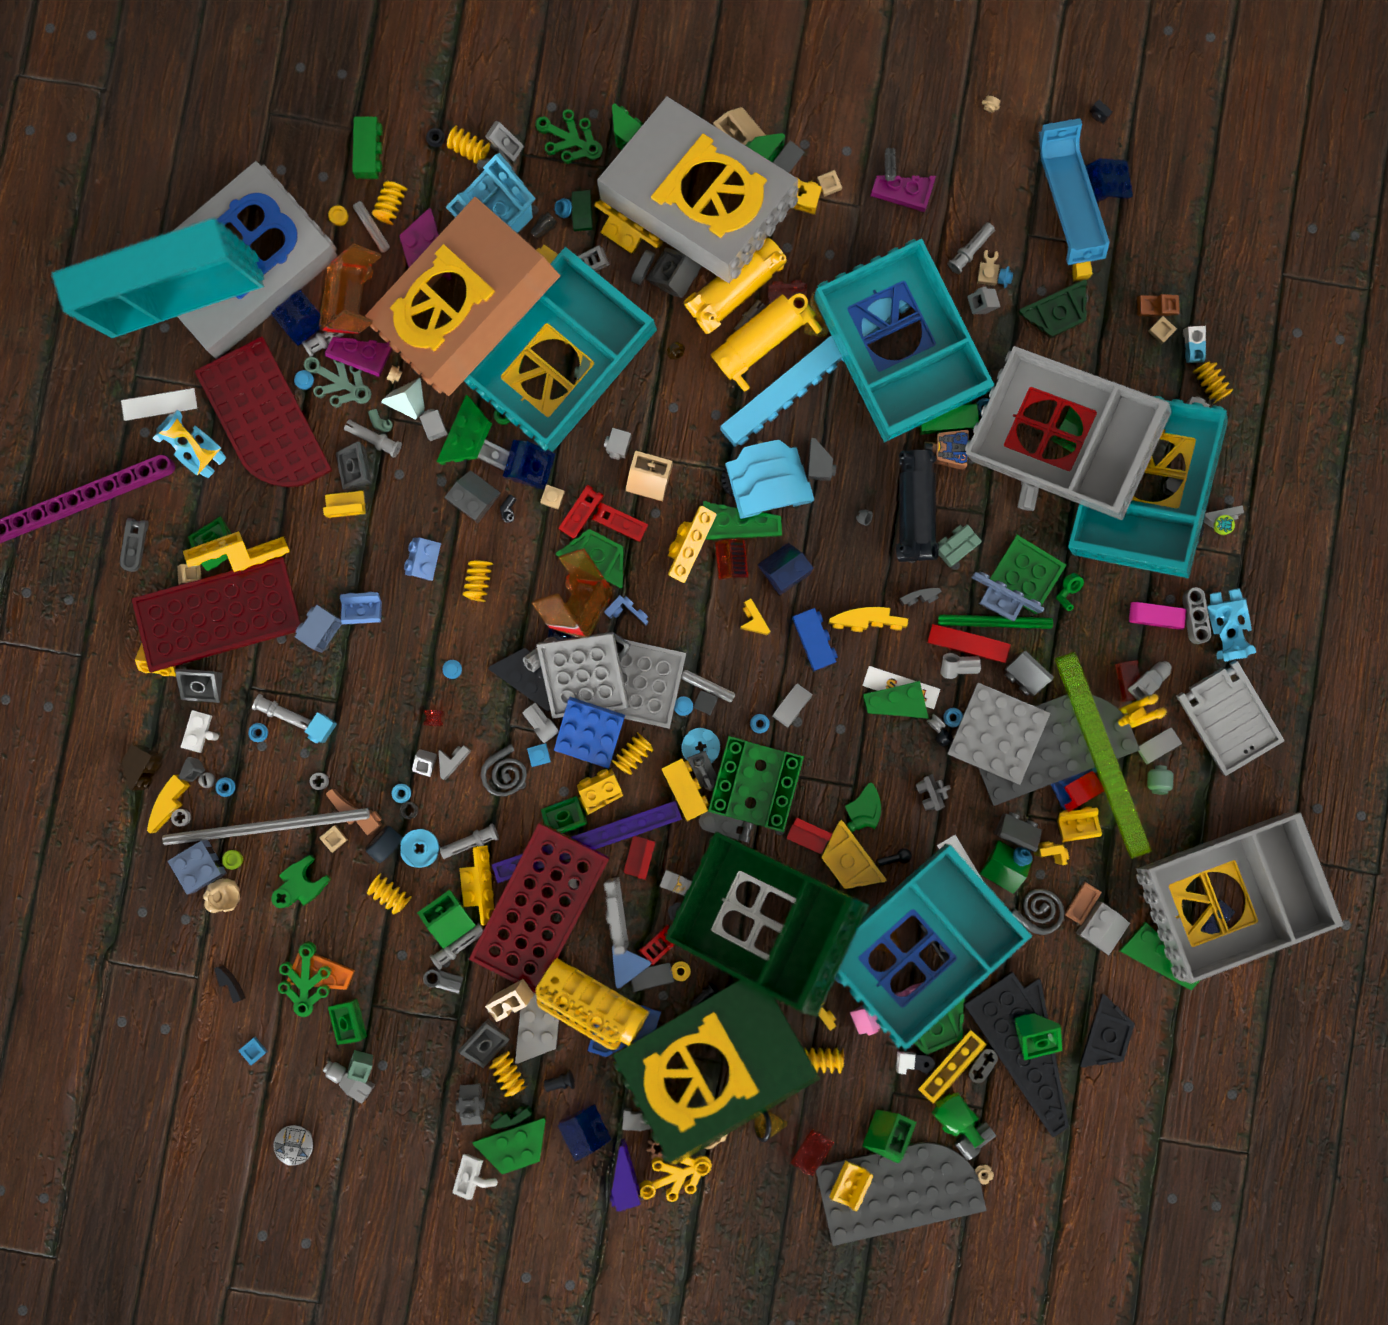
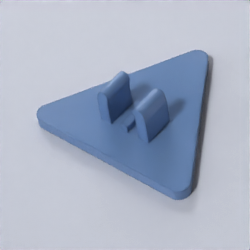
[612,945,651,989]

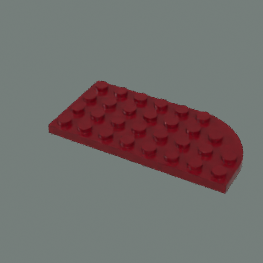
[194,336,333,487]

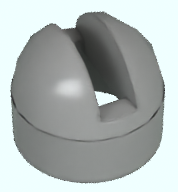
[198,772,216,788]

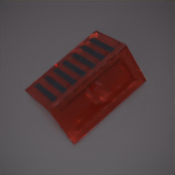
[715,539,748,580]

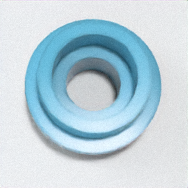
[392,784,411,803]

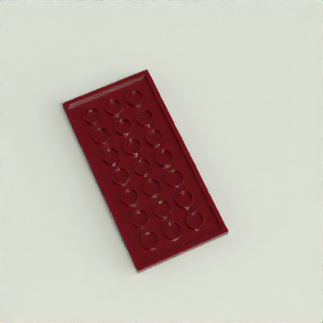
[132,557,301,673]

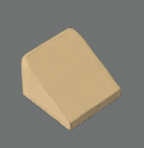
[177,564,201,585]

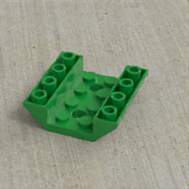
[708,736,804,832]

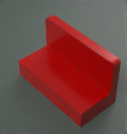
[1064,771,1105,812]
[787,817,832,854]
[624,836,656,880]

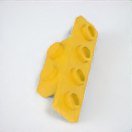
[594,200,663,254]
[668,506,716,583]
[459,845,494,925]

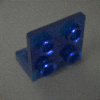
[1085,158,1133,203]
[271,290,327,346]

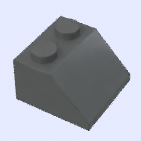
[646,248,702,298]
[445,470,501,523]
[1003,651,1054,696]
[994,811,1042,852]

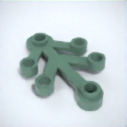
[304,357,371,408]

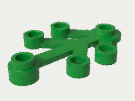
[535,109,602,164]
[278,941,331,1017]

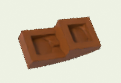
[1137,294,1179,316]

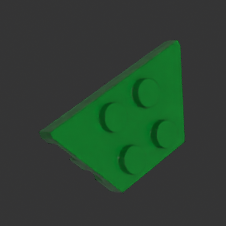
[436,395,492,465]
[556,529,624,589]
[913,998,965,1055]
[473,1117,546,1174]

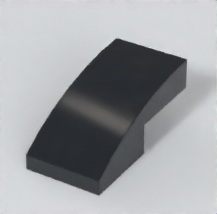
[214,965,246,1003]

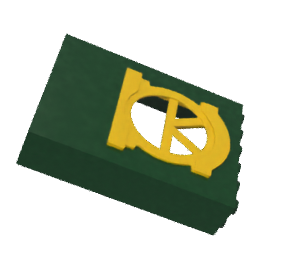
[613,980,821,1165]

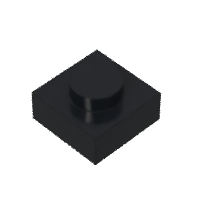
[1090,99,1113,124]

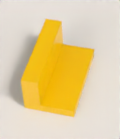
[323,491,366,518]

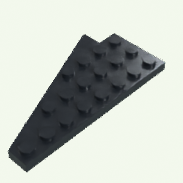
[964,972,1069,1138]

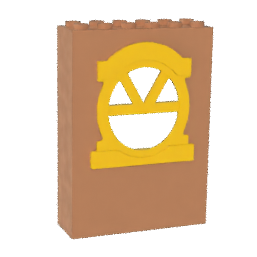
[365,197,560,396]

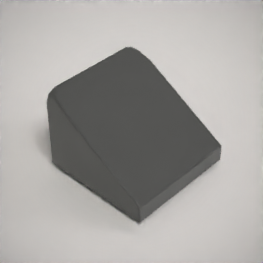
[693,690,718,716]
[179,757,205,782]

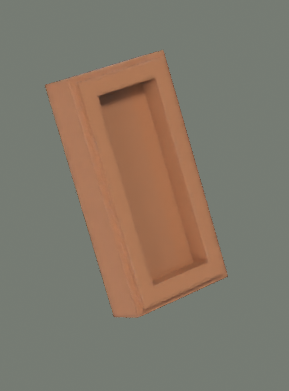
[1064,882,1102,925]

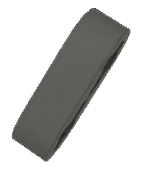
[631,249,655,286]
[968,1048,998,1083]

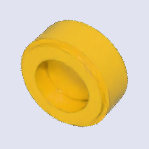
[328,205,348,226]

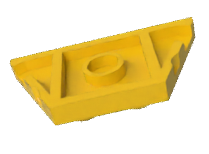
[821,820,887,889]

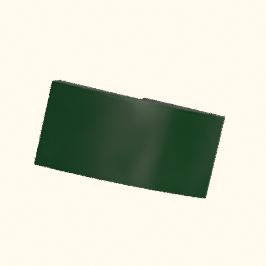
[572,190,593,232]
[490,1105,533,1129]

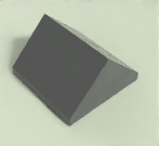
[336,442,372,490]
[175,669,223,703]
[458,1018,510,1068]

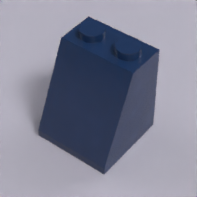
[757,543,814,596]

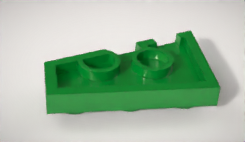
[863,681,929,719]

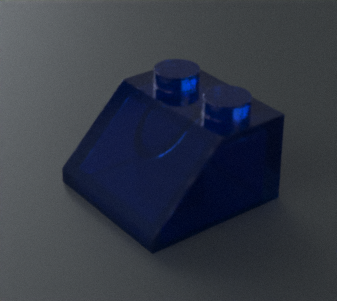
[503,440,556,490]
[558,1104,612,1162]

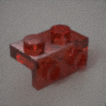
[768,280,807,308]

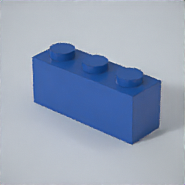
[792,608,838,672]

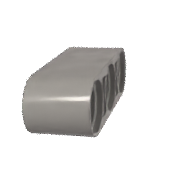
[1182,587,1211,644]

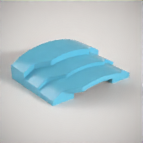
[446,153,536,233]
[725,440,814,519]

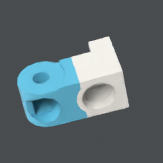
[1183,326,1206,363]

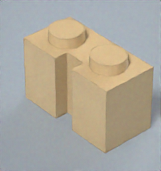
[485,979,534,1022]

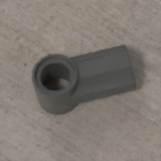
[423,967,464,994]
[955,1121,996,1160]

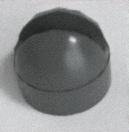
[856,509,873,526]

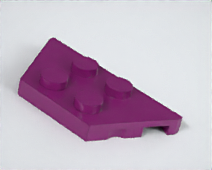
[399,208,452,280]

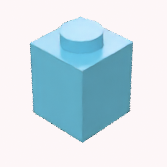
[304,712,337,744]

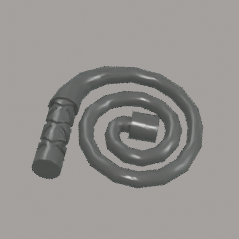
[481,744,527,797]
[1011,889,1065,935]

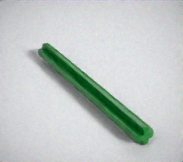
[938,615,1053,629]

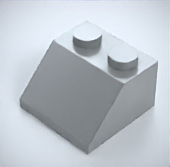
[1076,901,1130,955]

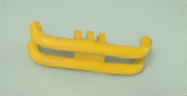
[1118,694,1167,728]

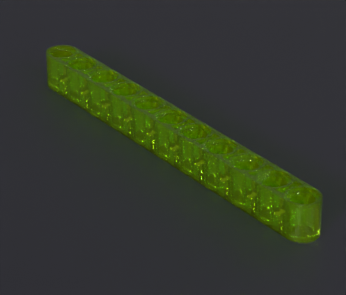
[1055,652,1151,859]

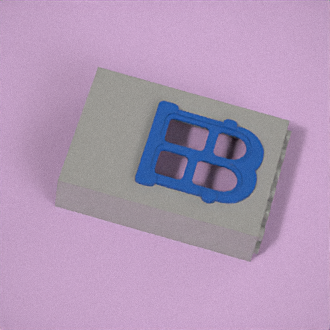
[172,161,338,359]

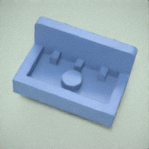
[404,538,441,581]
[340,592,382,624]

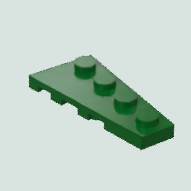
[703,501,782,540]
[1118,922,1201,991]

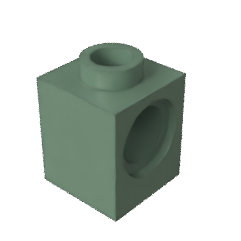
[347,1050,373,1083]

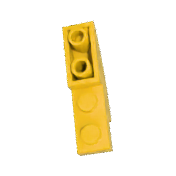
[828,607,908,632]

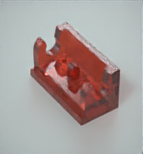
[1115,660,1140,702]
[790,1130,834,1176]

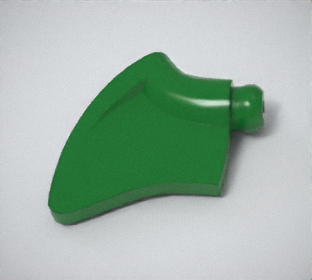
[845,783,881,832]

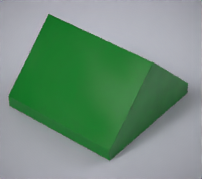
[541,796,587,833]
[979,840,1032,894]
[328,999,367,1045]

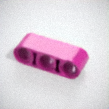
[1128,602,1187,629]

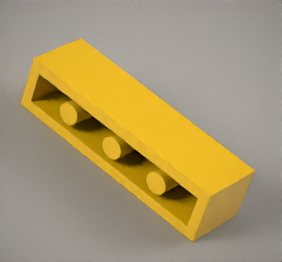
[918,1030,987,1103]

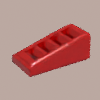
[637,925,675,966]

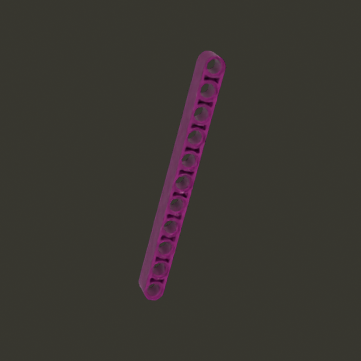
[0,455,176,543]

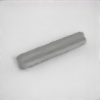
[353,201,390,253]
[681,670,735,702]

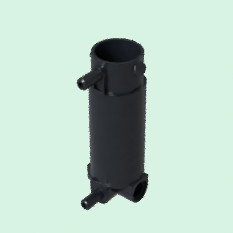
[896,450,939,562]

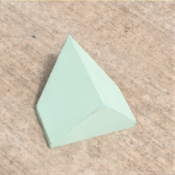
[382,378,425,419]

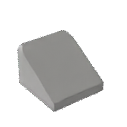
[412,749,437,777]

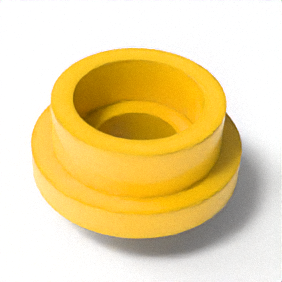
[671,961,691,981]

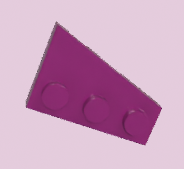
[871,176,936,212]
[325,337,392,377]

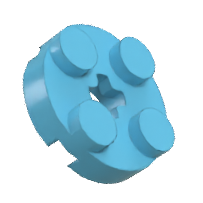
[682,728,720,763]
[400,829,440,868]

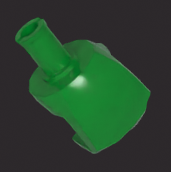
[932,1092,985,1148]

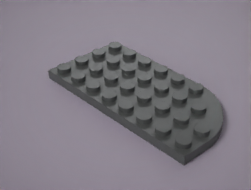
[978,693,1140,806]
[815,1142,987,1246]

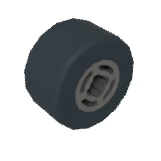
[365,826,402,863]

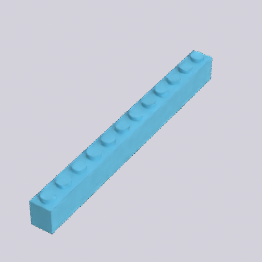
[720,298,910,447]

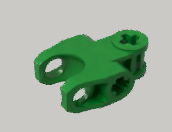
[271,855,332,908]

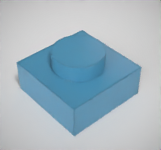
[527,743,551,767]
[239,1037,268,1065]

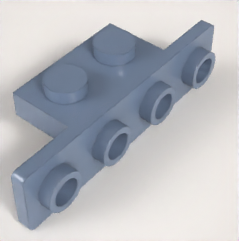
[971,571,1045,622]

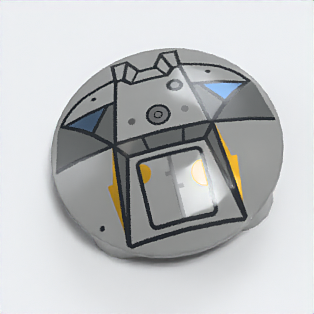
[274,1125,313,1165]

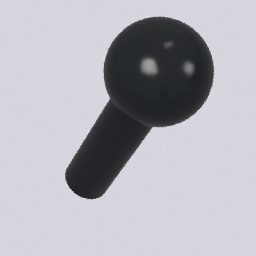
[876,848,912,867]

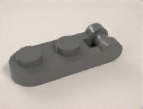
[120,518,149,572]
[699,812,754,843]

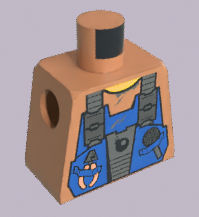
[924,430,969,470]

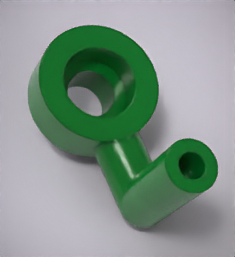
[1056,573,1084,611]

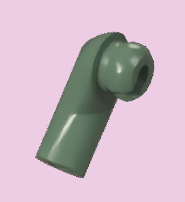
[368,409,393,432]

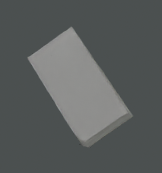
[477,439,516,472]

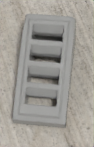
[577,246,610,271]

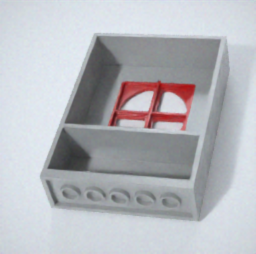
[965,346,1172,520]

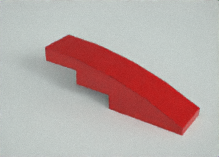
[927,624,1011,663]

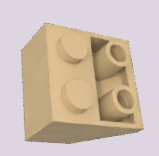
[713,107,765,145]
[626,451,673,501]

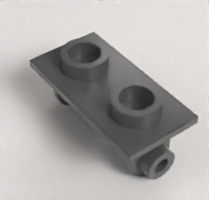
[687,751,717,791]

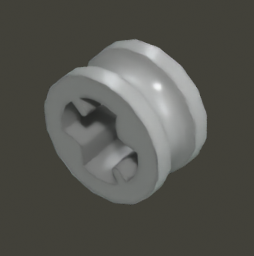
[927,714,946,733]
[310,773,329,790]
[171,809,191,826]

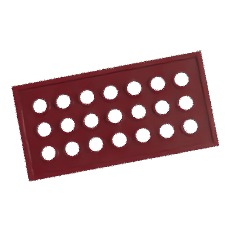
[469,822,610,993]

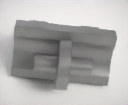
[916,774,951,811]

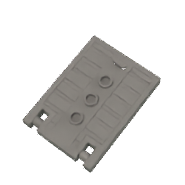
[1176,660,1285,776]
[604,877,629,955]

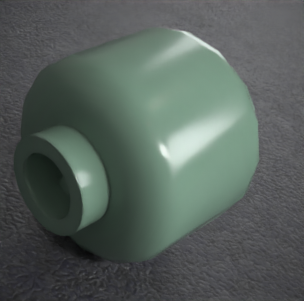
[1147,765,1174,795]

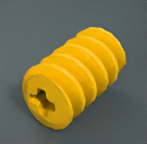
[447,126,490,164]
[372,181,408,225]
[1193,361,1233,404]
[463,560,493,602]
[611,732,653,775]
[367,873,412,914]
[804,1048,844,1074]
[489,1051,527,1097]

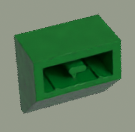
[612,103,643,151]
[417,890,476,949]
[862,1110,917,1163]

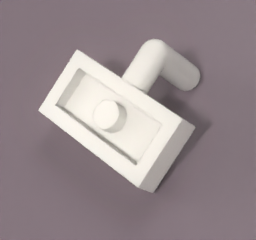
[181,710,219,753]
[452,1154,498,1200]

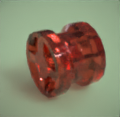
[423,710,444,726]

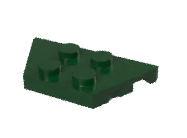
[1018,279,1087,338]

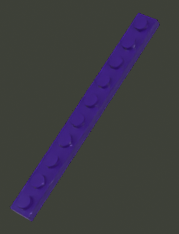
[492,801,682,883]

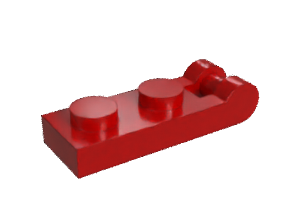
[558,485,604,539]
[592,502,648,542]

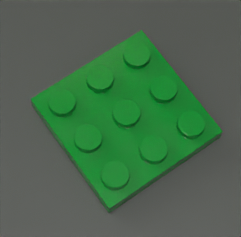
[989,535,1066,614]

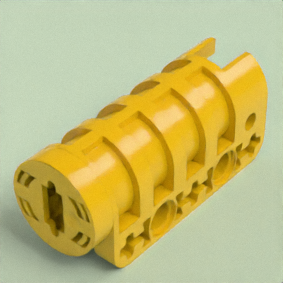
[536,958,649,1050]

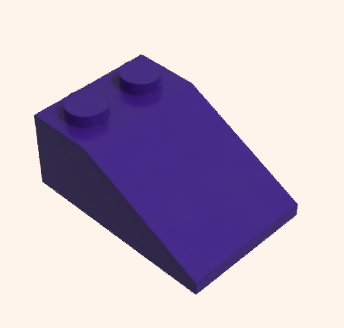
[610,1138,642,1212]

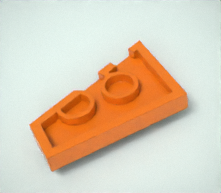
[287,949,355,990]

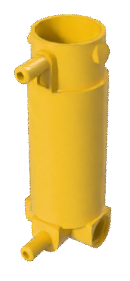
[683,237,787,334]
[710,294,822,392]

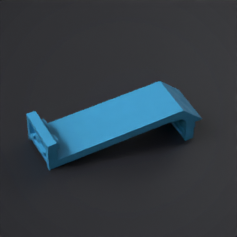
[1039,118,1110,265]

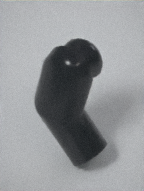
[500,494,517,523]

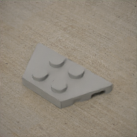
[515,992,560,1064]

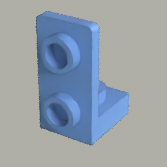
[604,595,648,625]

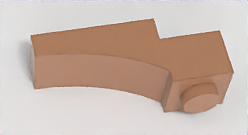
[326,789,383,835]

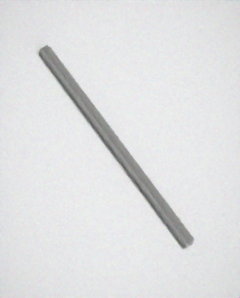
[162,808,370,845]

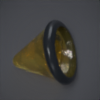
[754,1111,788,1142]

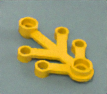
[639,1156,712,1202]

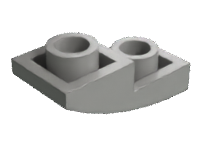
[772,684,813,728]
[1138,727,1182,764]

